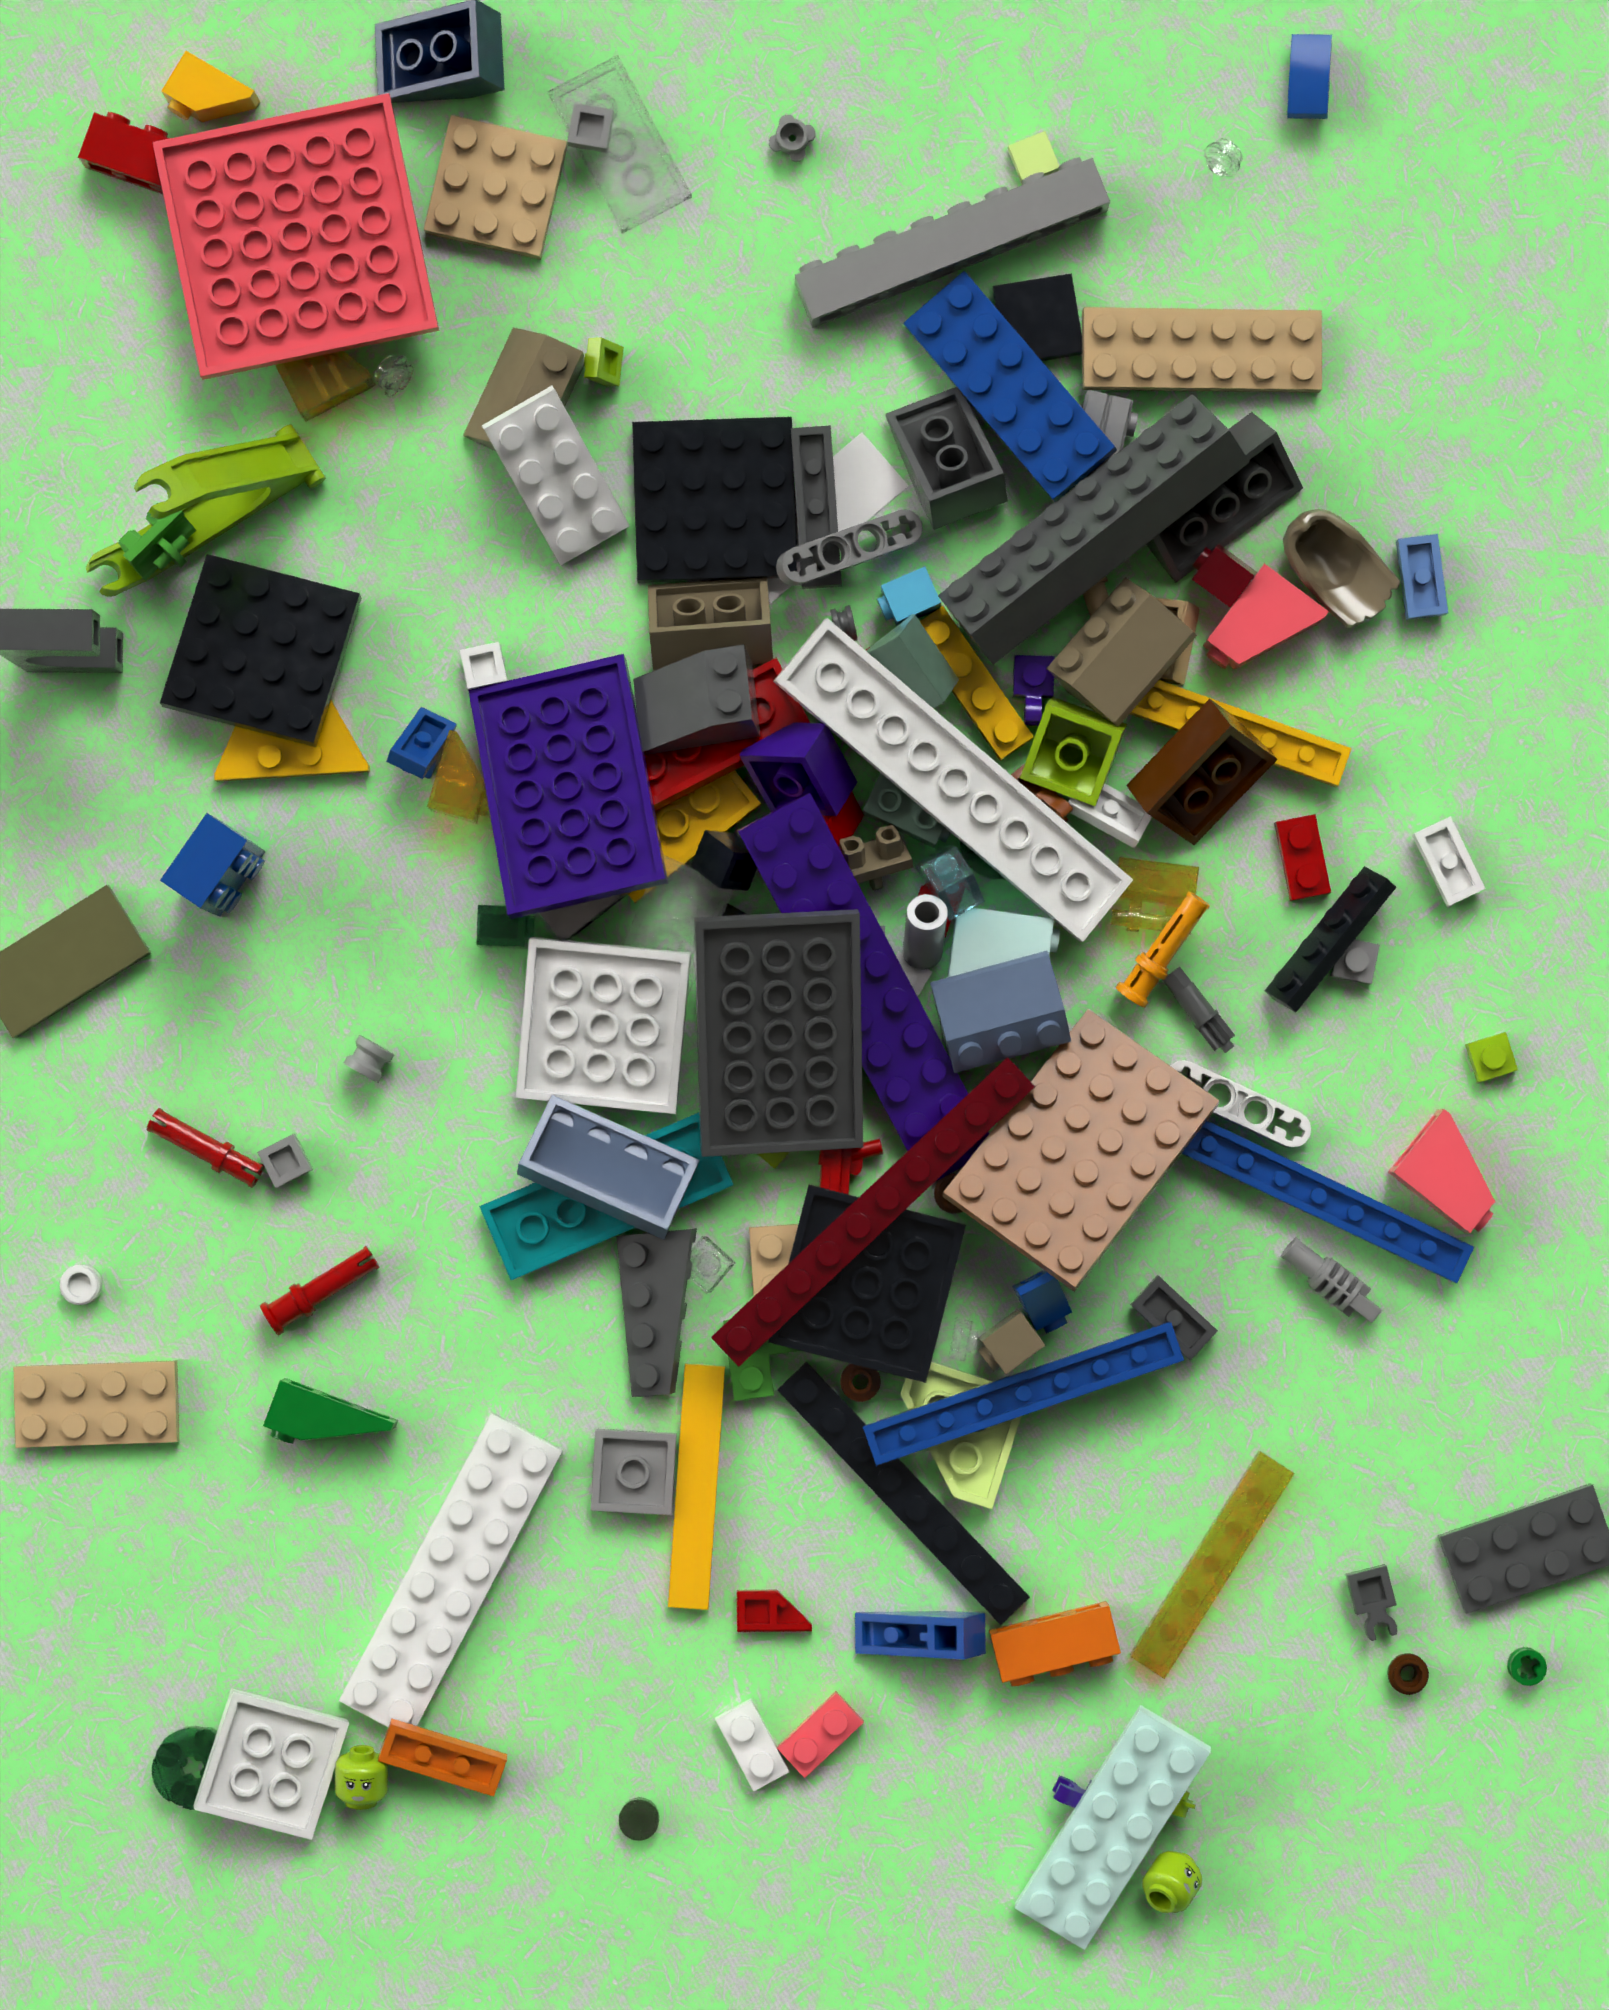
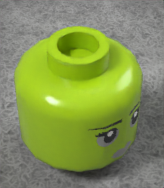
[335,1745,388,1810]
[1142,1851,1202,1913]

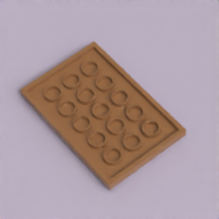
[943,1009,1220,1292]

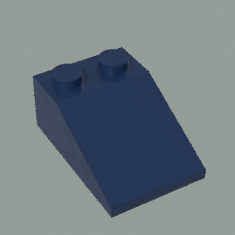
[375,0,505,103]

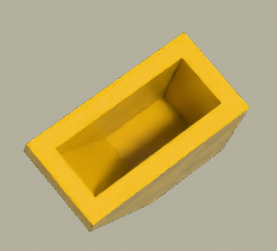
[161,51,260,122]

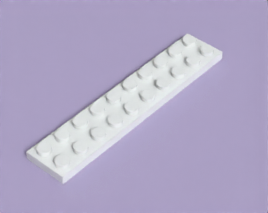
[773,618,1133,942]

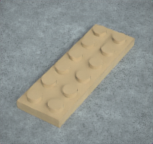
[1082,307,1322,393]

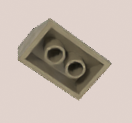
[463,327,584,451]
[1046,577,1197,727]
[648,578,773,671]

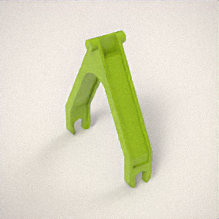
[86,424,326,597]

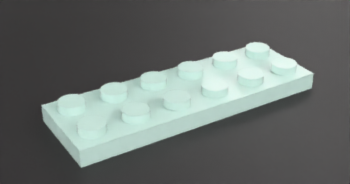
[1015,1705,1211,1950]

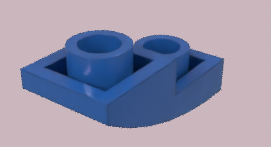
[1287,34,1332,119]

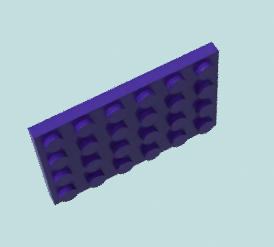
[468,654,668,919]

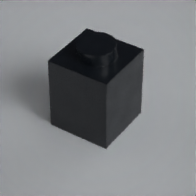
[691,830,757,891]

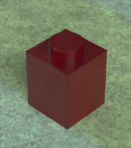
[1192,544,1257,608]

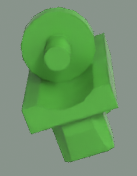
[118,503,197,581]

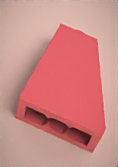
[1203,563,1329,670]
[1388,1109,1495,1233]

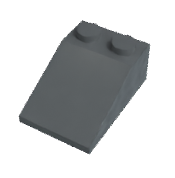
[886,387,1008,530]
[633,644,761,755]

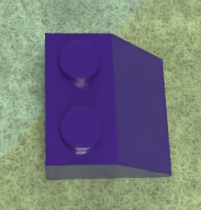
[739,723,857,816]

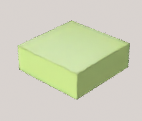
[1008,131,1059,183]

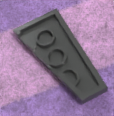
[616,1228,697,1397]

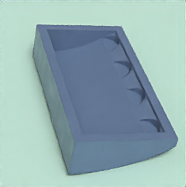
[517,1095,700,1240]

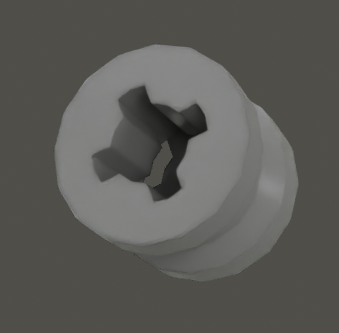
[344,1035,394,1083]

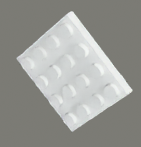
[516,937,691,1114]

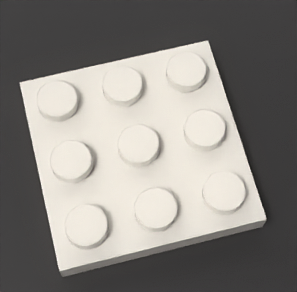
[193,1688,349,1840]

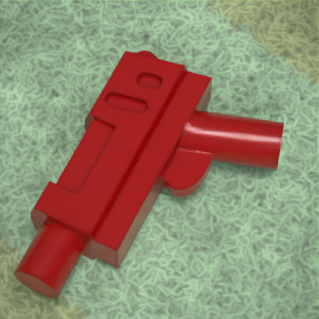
[818,1139,883,1194]

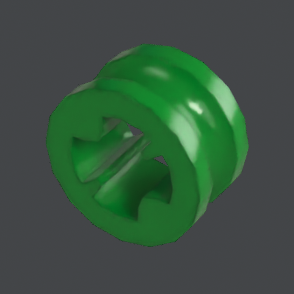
[1507,1647,1547,1686]

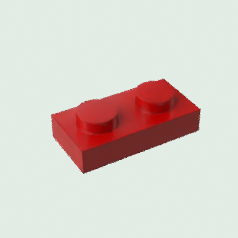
[1274,814,1331,901]

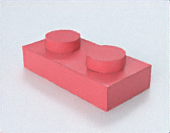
[777,1691,864,1778]

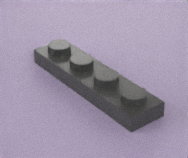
[791,425,842,589]

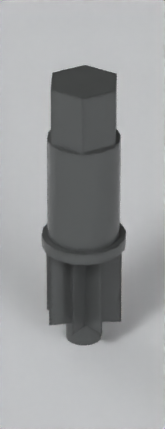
[1162,967,1235,1053]

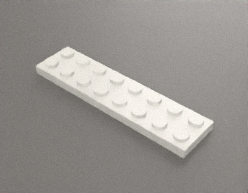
[339,1412,563,1727]

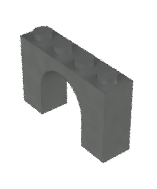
[0,609,123,673]

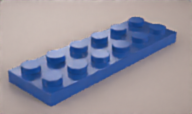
[903,271,1117,502]

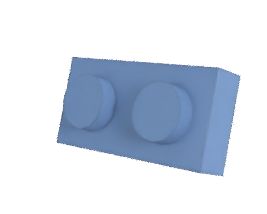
[1396,534,1448,620]

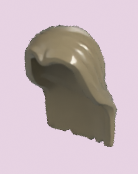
[1283,509,1401,628]

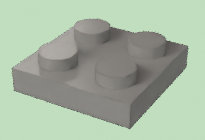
[591,1428,677,1515]

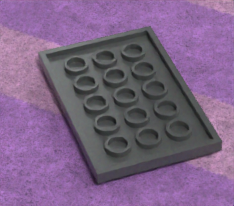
[694,909,863,1157]

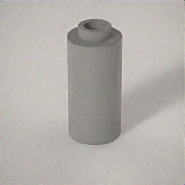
[902,894,948,970]

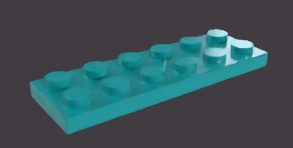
[479,1112,734,1280]

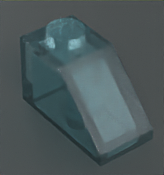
[914,844,985,921]

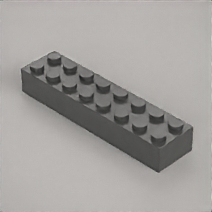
[938,394,1250,665]

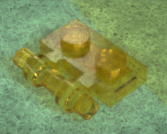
[1111,857,1199,935]

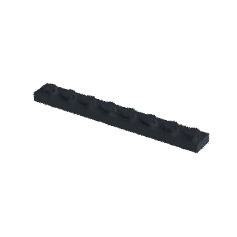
[777,1361,1030,1625]

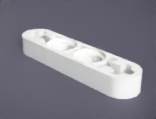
[1170,1060,1311,1147]

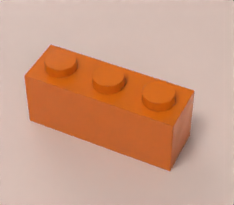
[989,1601,1121,1686]

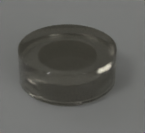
[619,1797,660,1841]

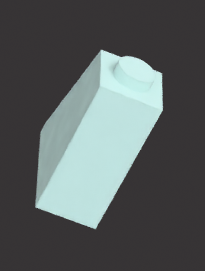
[947,906,1060,978]

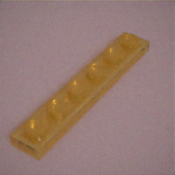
[1129,1451,1295,1679]

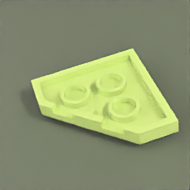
[900,1362,1021,1509]

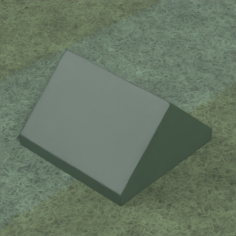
[866,614,959,708]

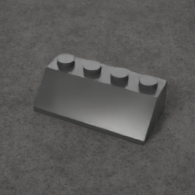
[1146,412,1303,582]

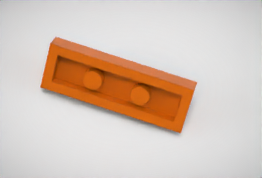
[378,1718,507,1797]

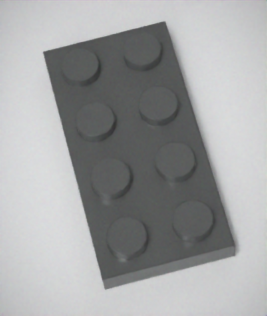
[1438,1483,1609,1614]

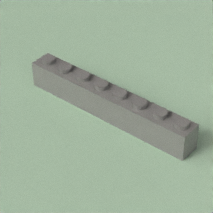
[795,157,1110,328]

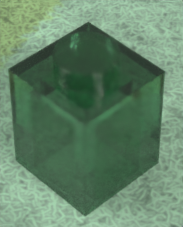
[476,905,536,949]

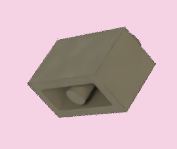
[978,1309,1046,1374]

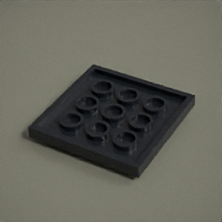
[632,417,797,583]
[160,554,362,747]
[768,1185,966,1383]

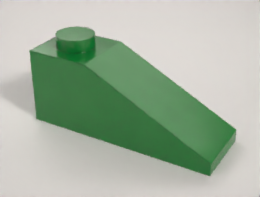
[263,1378,398,1444]

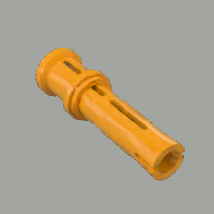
[1116,891,1210,1008]

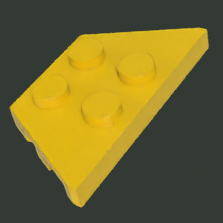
[214,699,370,782]

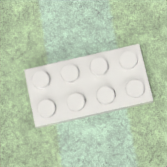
[482,386,630,566]

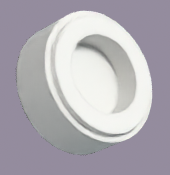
[60,1264,103,1305]

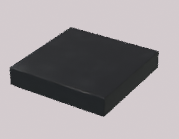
[992,273,1082,361]

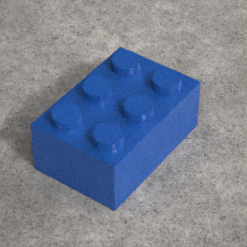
[160,813,265,917]

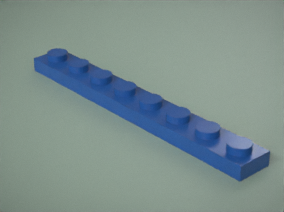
[1181,1121,1474,1283]
[863,1321,1184,1465]

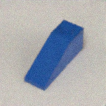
[855,1611,986,1660]

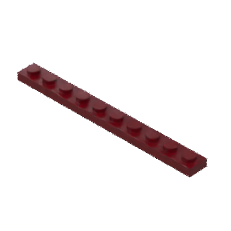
[711,1057,1035,1367]

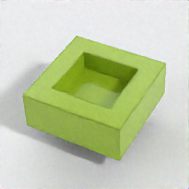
[584,337,624,387]
[1465,1032,1518,1083]

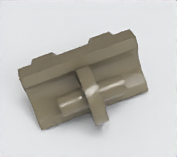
[839,825,913,891]

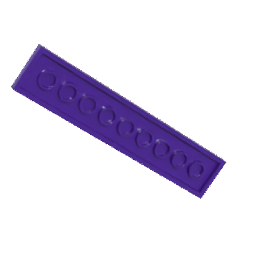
[737,792,989,1181]

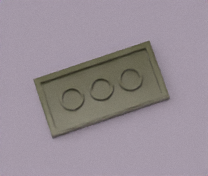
[0,885,151,1039]

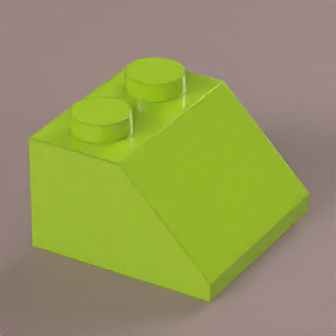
[1020,697,1127,806]

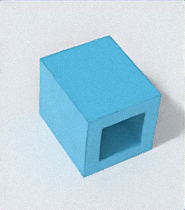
[877,566,941,626]

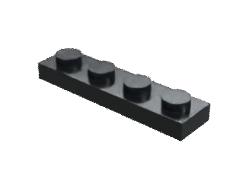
[1264,866,1397,1013]

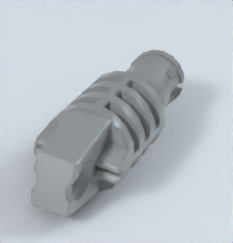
[1280,1237,1382,1323]

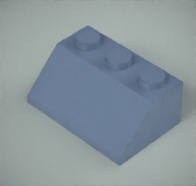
[930,951,1071,1073]

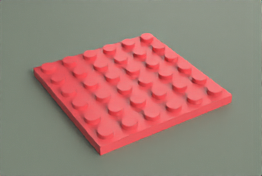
[153,93,439,380]

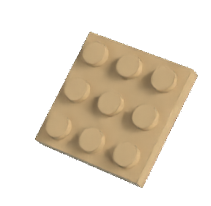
[424,115,568,260]

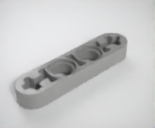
[776,509,923,586]

